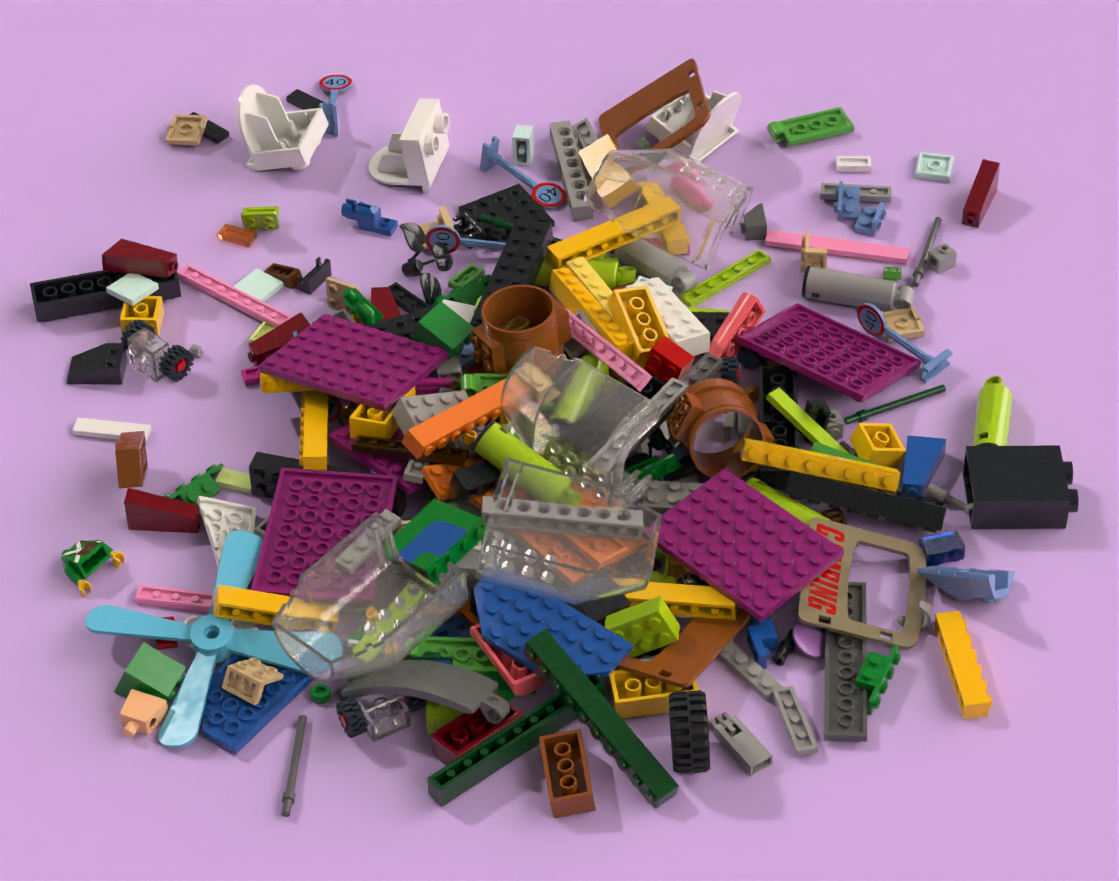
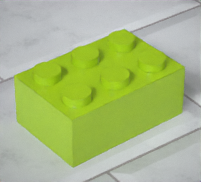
[605,596,680,658]

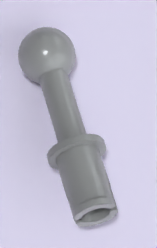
[926,483,973,516]

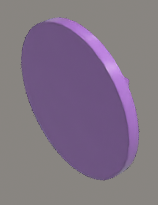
[792,622,825,658]

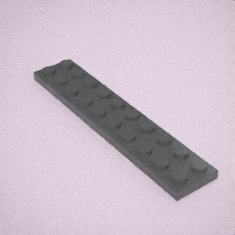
[824,582,867,742]

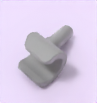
[189,344,203,357]

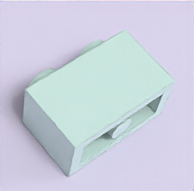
[512,125,534,166]

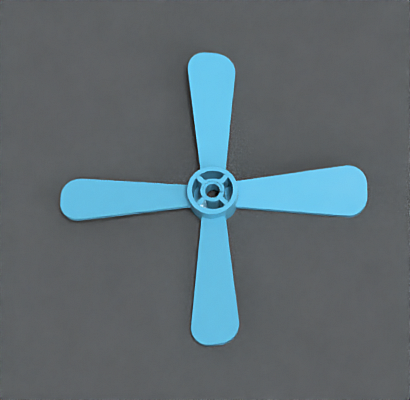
[85,530,341,748]

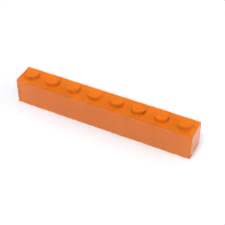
[402,374,530,459]

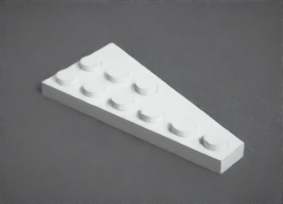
[197,496,256,569]

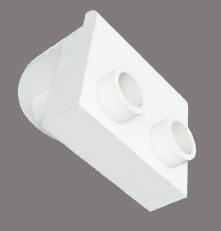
[237,85,329,171]
[646,91,742,165]
[369,98,450,193]

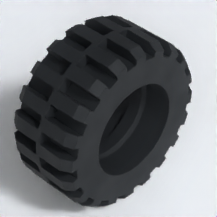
[669,690,710,774]

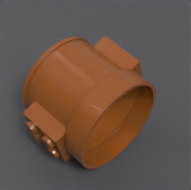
[471,285,571,380]
[667,379,774,478]

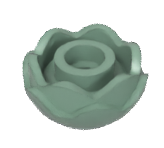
[637,136,652,152]

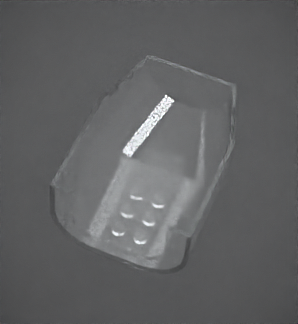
[583,148,754,270]
[501,346,661,508]
[475,457,662,605]
[271,512,468,683]

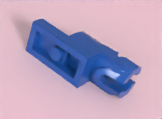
[341,198,398,236]
[747,614,779,669]

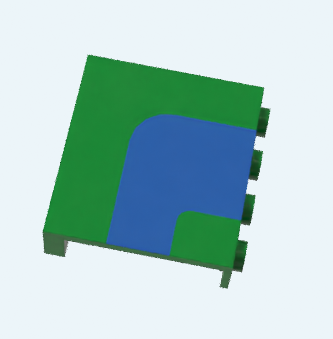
[380,499,489,585]

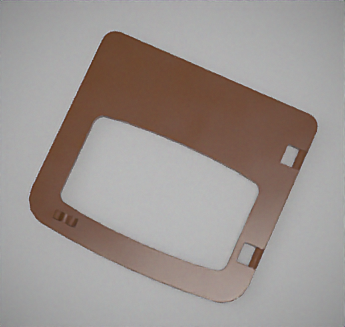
[599,59,710,172]
[600,608,750,688]

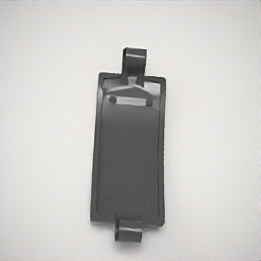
[333,660,510,724]

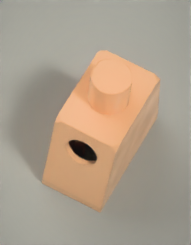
[120,689,169,738]

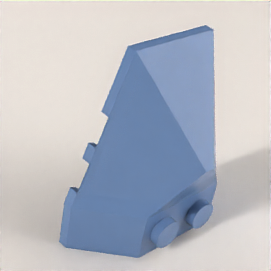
[918,566,1015,603]

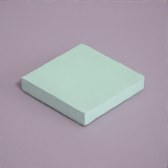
[915,152,954,182]
[233,268,284,302]
[106,273,159,306]

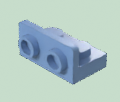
[834,181,860,221]
[854,202,887,237]

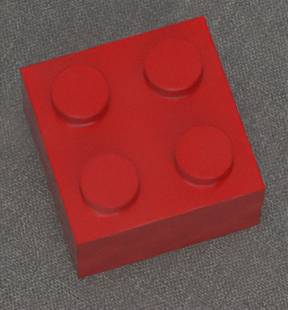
[644,336,695,383]

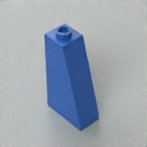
[902,435,946,496]

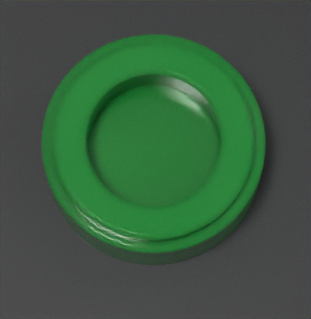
[310,684,331,704]

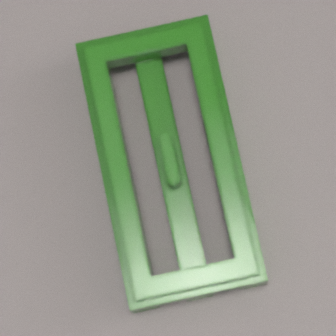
[448,264,485,290]

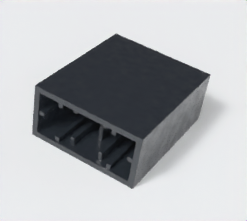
[962,445,1079,529]

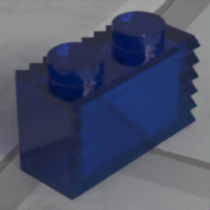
[919,531,965,567]

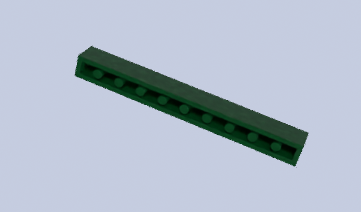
[524,629,679,808]
[427,675,605,807]

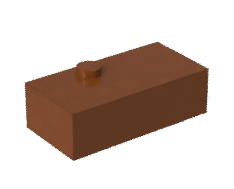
[115,431,148,489]
[539,728,596,819]

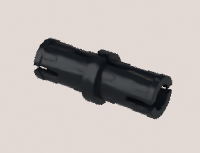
[772,629,796,666]

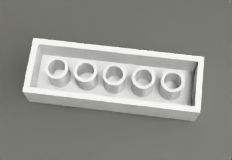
[626,277,710,356]

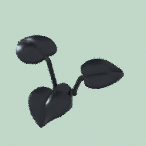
[399,222,453,306]
[622,427,698,479]

